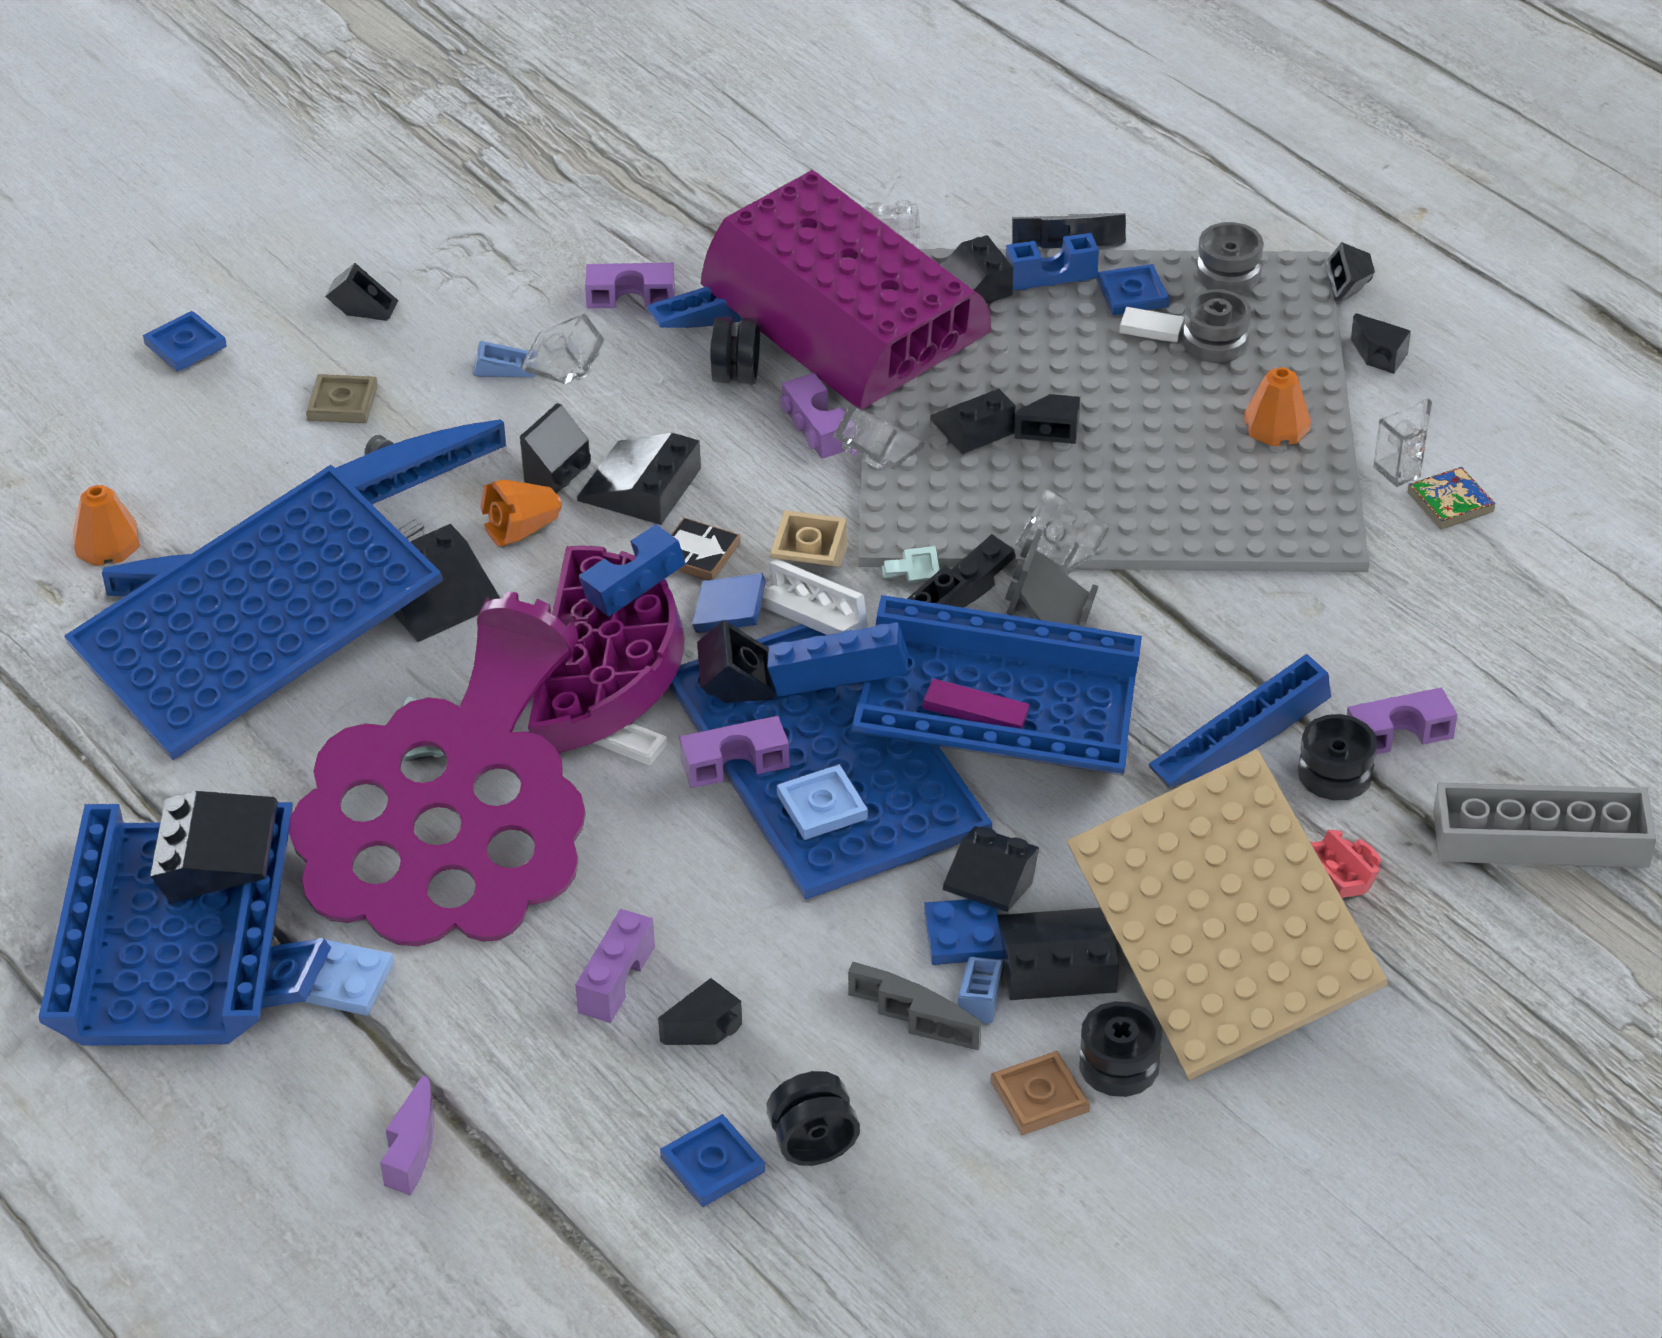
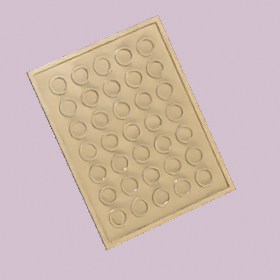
[1067,749,1388,1081]

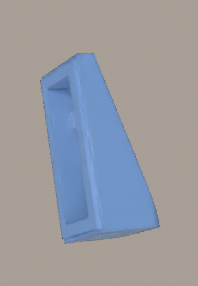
[473,341,538,377]
[958,957,1004,1024]

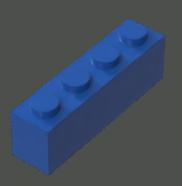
[767,622,908,697]

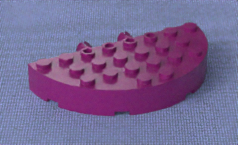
[528,545,685,754]

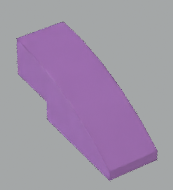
[380,1075,434,1195]

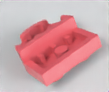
[1310,830,1381,898]

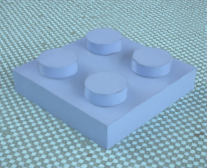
[777,764,868,840]
[305,940,394,1016]

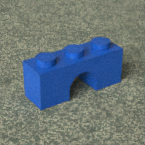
[1006,233,1099,290]
[579,524,686,616]

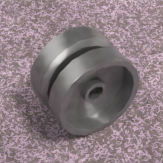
[1196,222,1264,293]
[1183,289,1251,363]

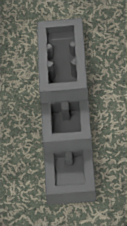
[848,961,981,1050]

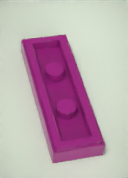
[923,679,1030,729]

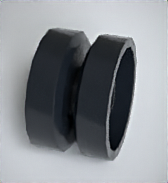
[710,317,760,384]
[1298,714,1378,801]
[1079,1001,1162,1097]
[766,1071,860,1166]

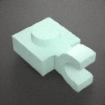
[881,546,939,583]

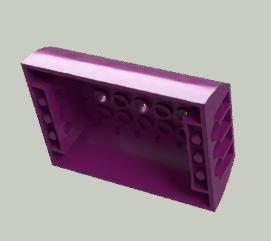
[700,169,991,411]

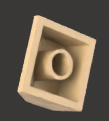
[770,510,847,568]

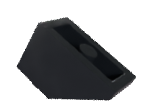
[1325,242,1375,302]
[325,263,399,321]
[1351,313,1411,374]
[1014,394,1080,444]
[658,978,742,1045]

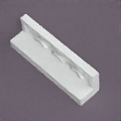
[761,559,868,635]

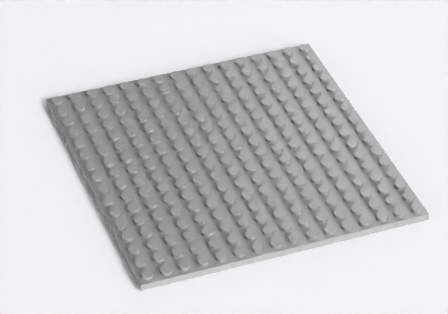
[858,248,1369,572]

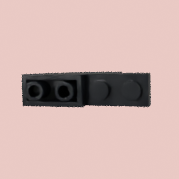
[1012,213,1126,249]
[907,534,1016,608]

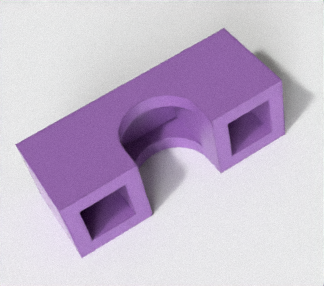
[585,262,675,309]
[779,373,855,459]
[1347,687,1458,754]
[679,716,790,788]
[575,909,655,1023]

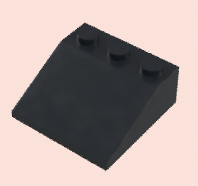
[577,433,701,525]
[394,523,501,642]
[150,791,278,903]
[997,908,1119,1000]

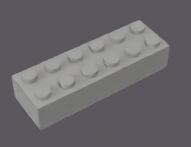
[1433,782,1656,868]

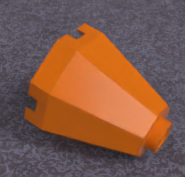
[1244,367,1311,446]
[480,479,562,547]
[73,485,140,566]

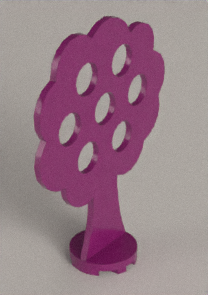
[289,592,586,946]

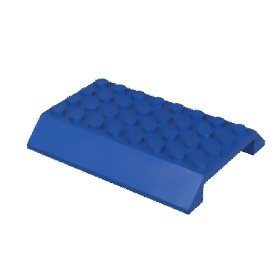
[852,595,1142,776]
[38,802,293,1046]

